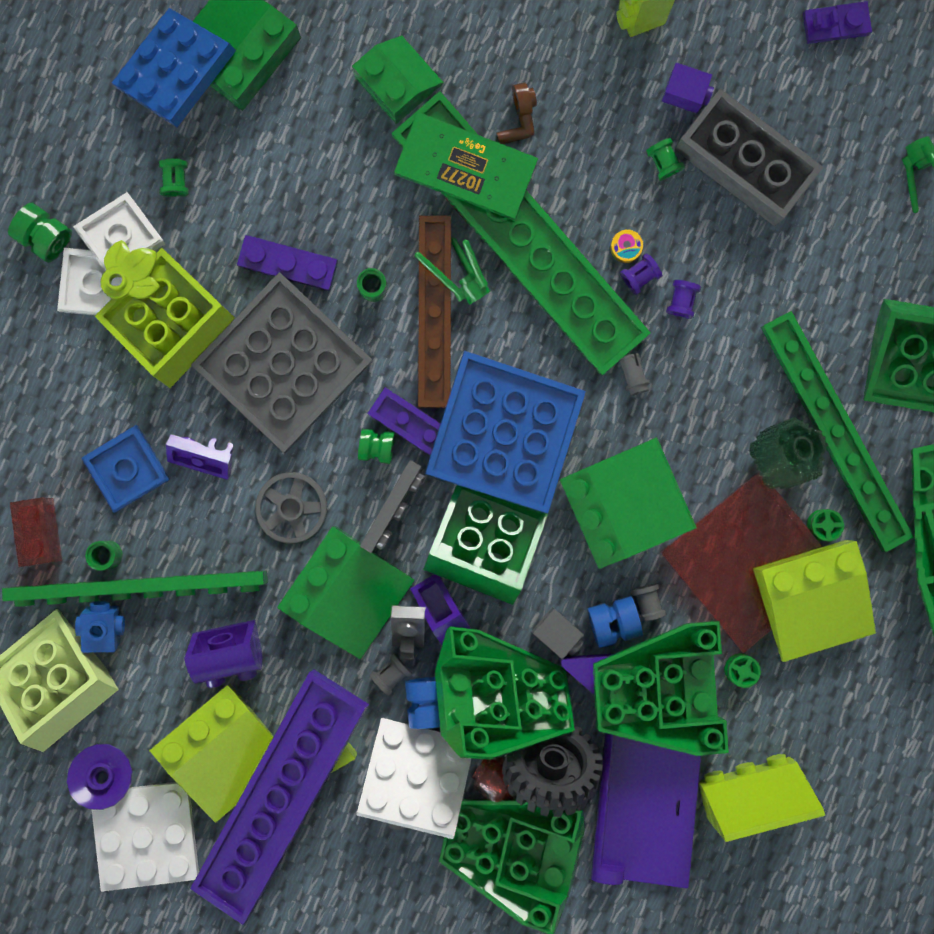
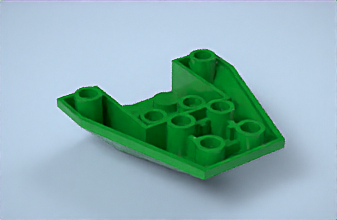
[593,621,729,756]
[435,627,575,759]
[439,799,585,934]

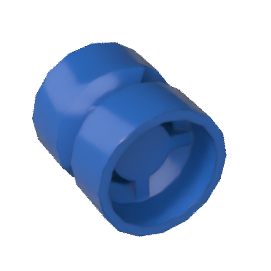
[587,596,643,649]
[405,677,440,729]

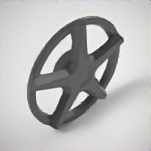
[255,472,327,544]

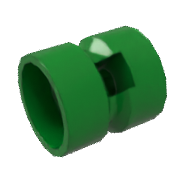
[8,202,72,263]

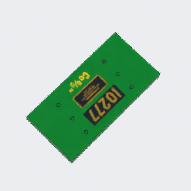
[394,112,538,221]

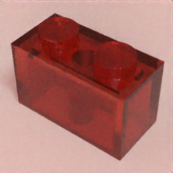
[10,497,62,567]

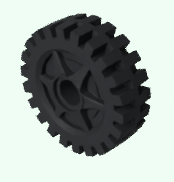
[502,726,603,817]

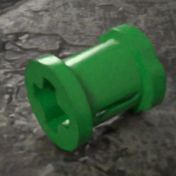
[646,138,685,181]
[159,158,189,197]

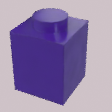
[661,62,714,114]

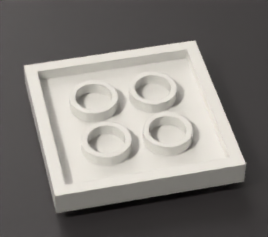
[357,718,471,839]
[92,782,199,892]

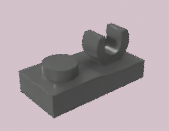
[391,606,425,661]

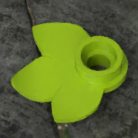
[100,240,160,299]

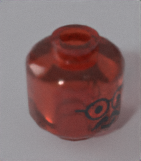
[471,756,515,803]

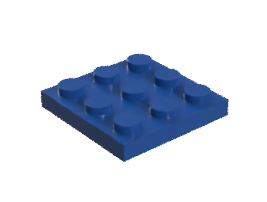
[112,8,236,127]

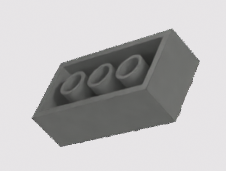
[675,88,823,226]

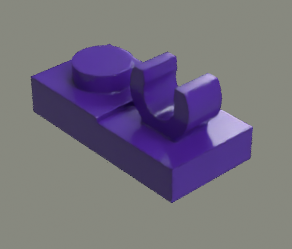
[803,1,872,44]
[166,434,233,480]

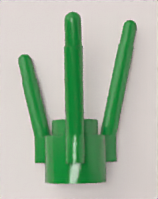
[902,136,934,213]
[415,237,490,305]

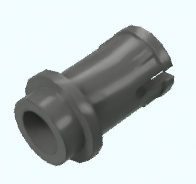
[619,353,650,396]

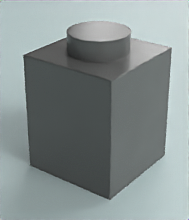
[532,607,584,659]

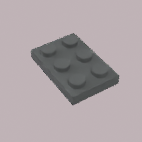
[360,460,425,553]

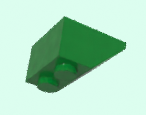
[352,35,444,124]

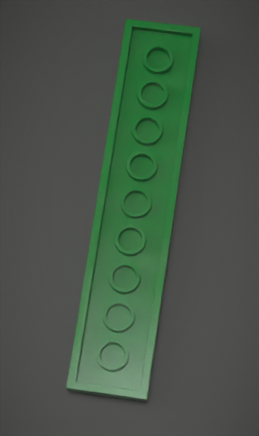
[392,91,651,376]

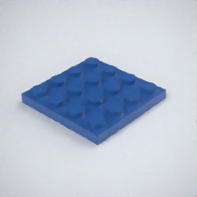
[424,351,586,514]

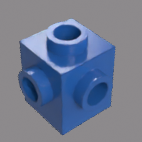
[75,601,125,653]

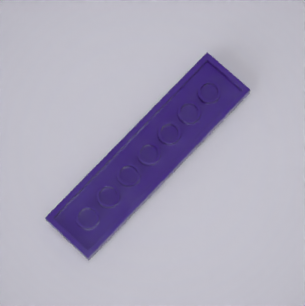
[190,669,369,925]

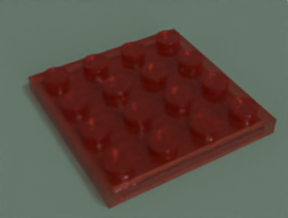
[660,471,823,653]

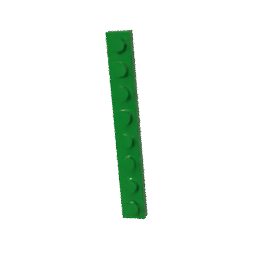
[760,311,914,552]
[2,570,268,607]

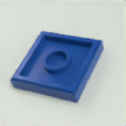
[81,425,171,513]

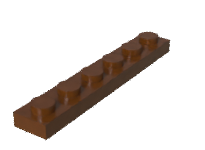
[418,215,451,408]

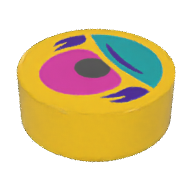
[610,230,643,263]

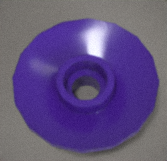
[67,744,133,810]

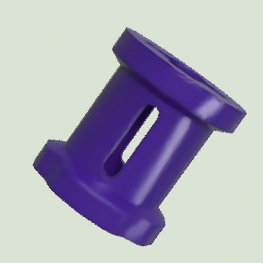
[620,253,663,295]
[666,280,701,319]

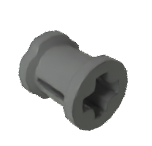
[630,583,667,622]
[370,653,413,696]

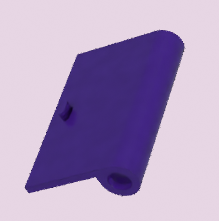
[591,733,701,889]

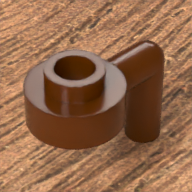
[496,82,537,144]

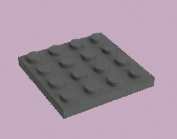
[191,272,373,454]

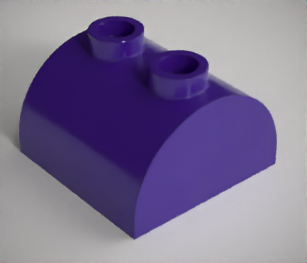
[184,620,262,688]

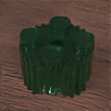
[749,417,828,489]

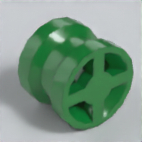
[806,509,844,541]
[724,653,761,688]

